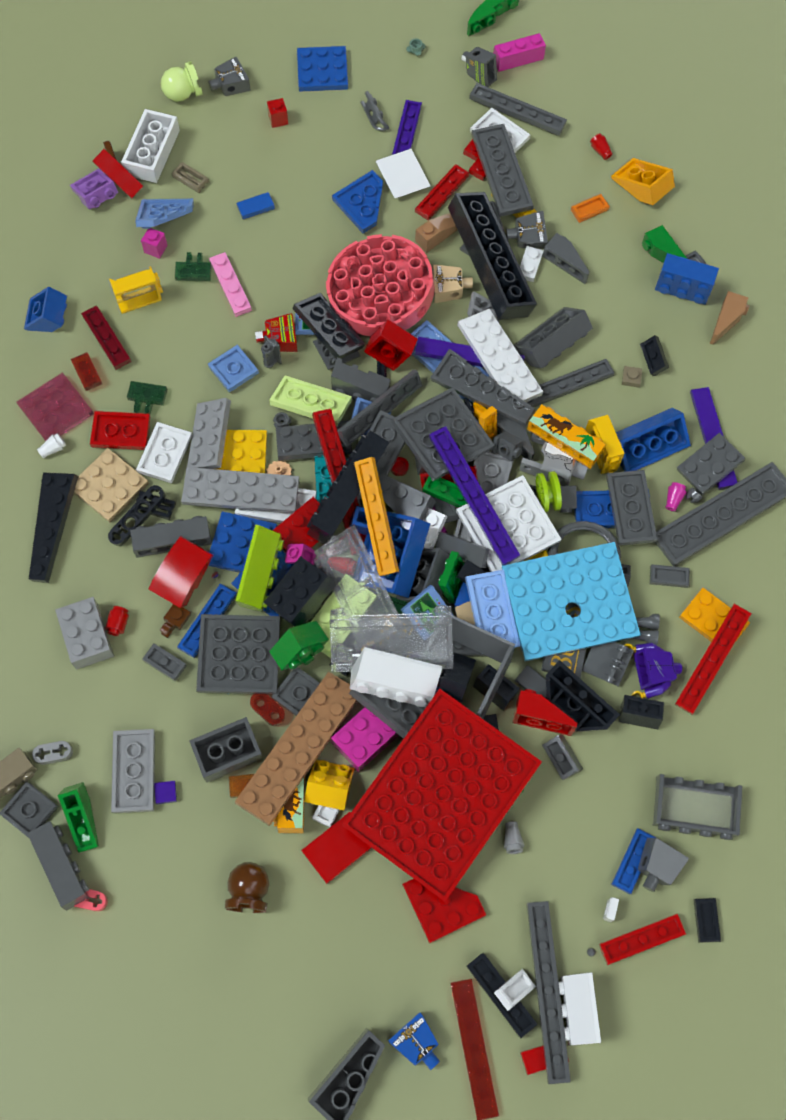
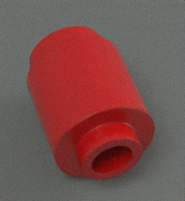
[105,606,129,636]

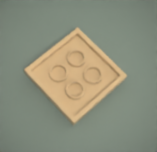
[74,448,149,523]

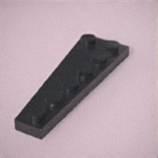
[29,472,78,583]

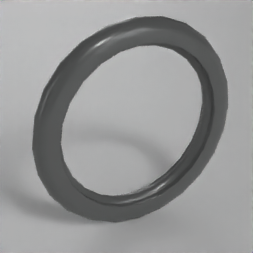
[548,521,621,561]

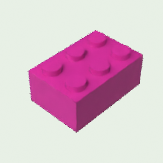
[331,707,399,772]

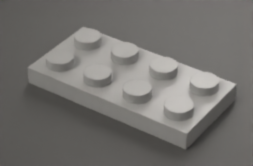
[187,398,231,469]
[111,729,155,813]

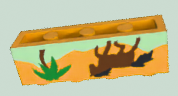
[527,404,606,469]
[274,777,305,833]

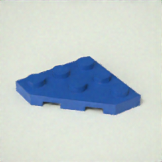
[332,170,383,234]

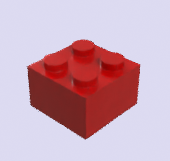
[364,319,418,371]

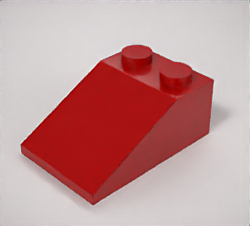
[512,689,577,736]

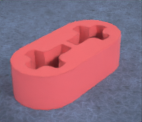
[74,889,108,911]

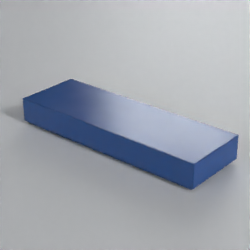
[611,828,656,895]

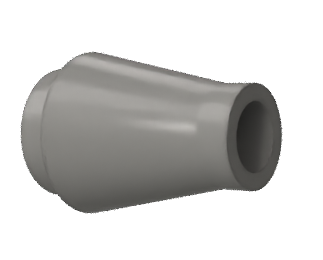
[504,821,525,854]

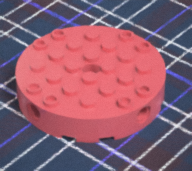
[326,234,435,337]

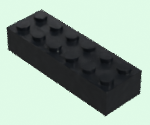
[306,430,390,546]

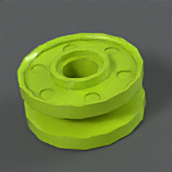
[535,471,562,512]

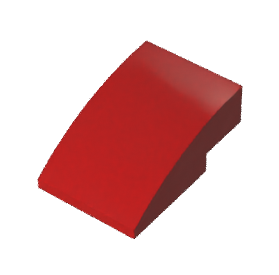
[148,536,213,608]

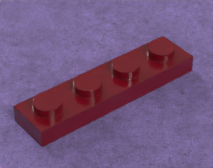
[81,305,131,370]

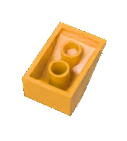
[611,158,675,205]

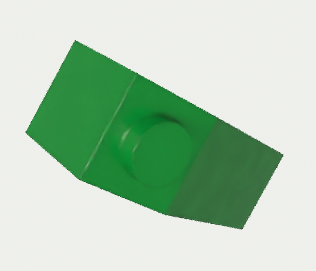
[642,225,687,263]
[58,782,99,853]

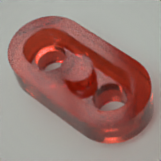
[250,693,285,726]

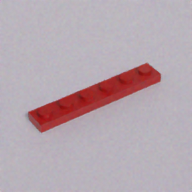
[675,604,752,715]

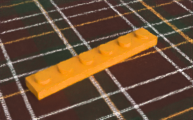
[354,457,399,576]

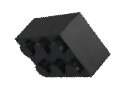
[264,556,337,627]

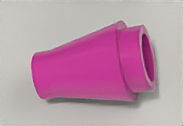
[665,482,687,512]

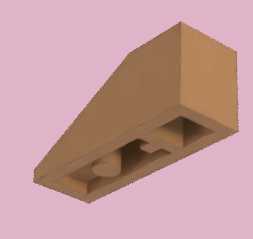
[415,213,458,253]
[710,291,749,344]

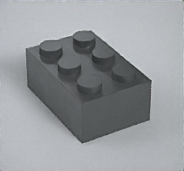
[189,717,263,783]

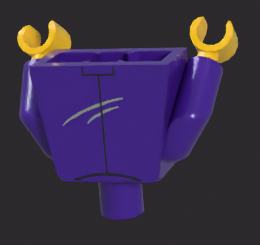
[624,643,682,699]

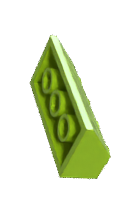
[236,525,284,612]

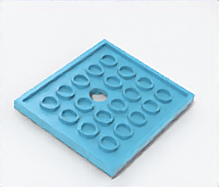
[501,542,640,661]

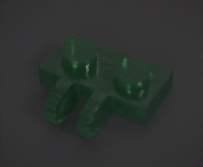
[175,252,212,281]
[127,381,168,414]

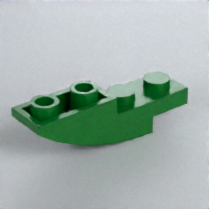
[467,0,519,36]

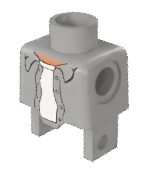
[520,433,588,486]

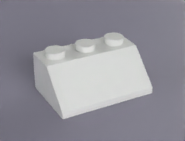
[558,973,601,1045]

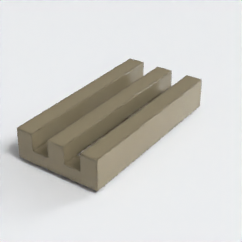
[171,162,209,193]

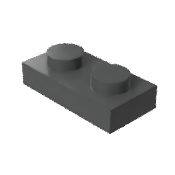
[142,643,187,681]

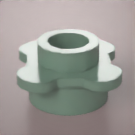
[406,38,425,56]

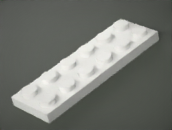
[457,309,543,402]

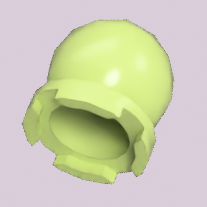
[160,61,203,102]

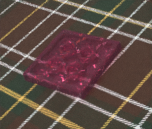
[16,372,94,441]

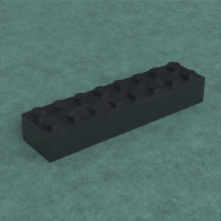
[448,192,537,320]

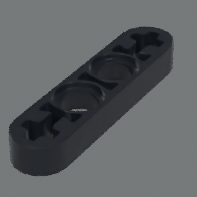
[108,485,166,546]

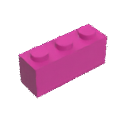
[493,33,546,72]

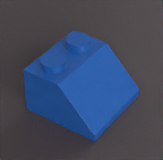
[24,286,67,332]

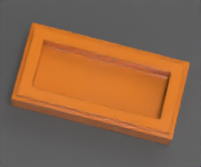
[571,194,610,223]

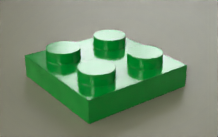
[438,551,464,604]

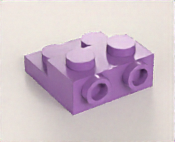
[70,168,118,210]

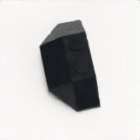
[546,660,620,732]

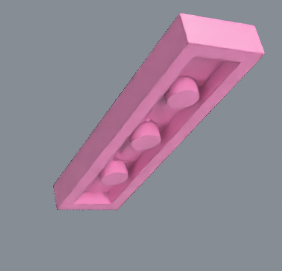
[209,252,252,317]

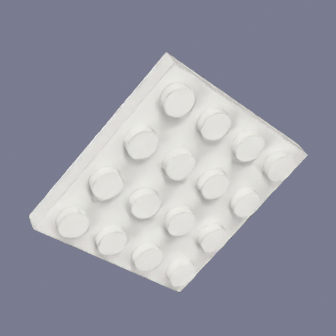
[456,475,562,572]

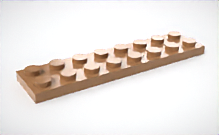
[235,671,357,826]

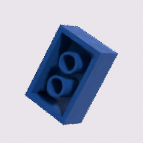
[655,253,719,305]

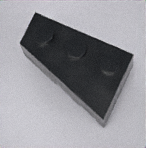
[437,653,476,703]

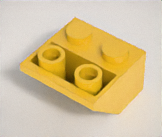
[304,760,355,811]

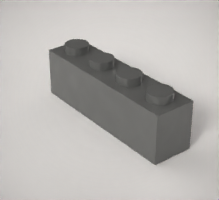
[130,516,212,558]
[27,821,89,911]

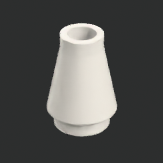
[37,433,66,458]

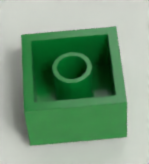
[269,621,329,670]

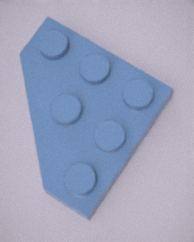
[135,198,194,229]

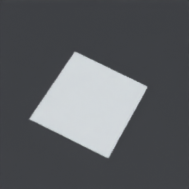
[376,149,430,198]

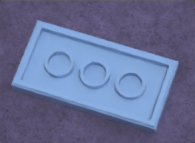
[465,570,521,648]

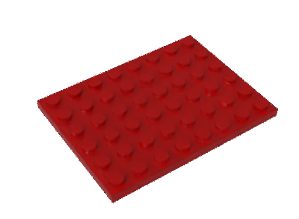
[342,689,542,902]

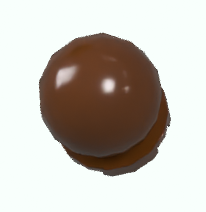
[225,862,269,913]

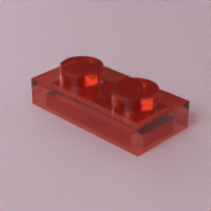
[71,352,102,391]

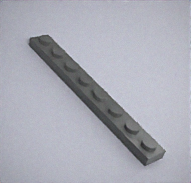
[526,901,571,1084]

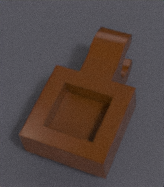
[160,604,191,638]

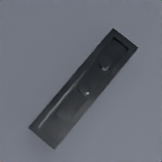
[466,953,538,1039]

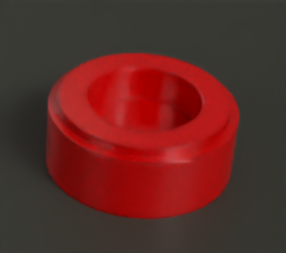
[391,457,409,476]

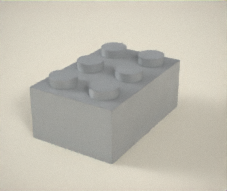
[55,597,114,670]

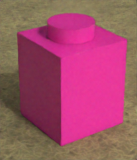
[141,228,168,259]

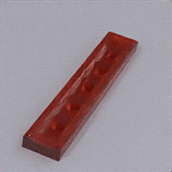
[450,979,499,1120]

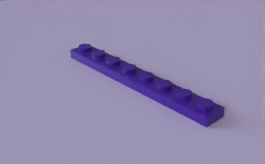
[429,426,520,566]

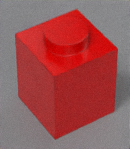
[267,98,288,128]

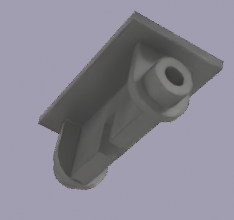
[261,336,282,368]

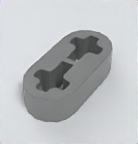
[32,741,73,765]

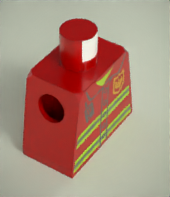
[255,313,298,352]

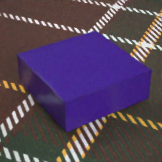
[154,781,177,805]

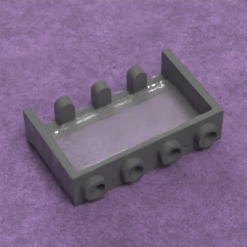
[652,774,742,840]

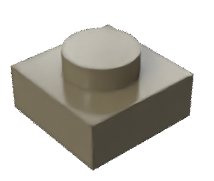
[621,366,642,388]

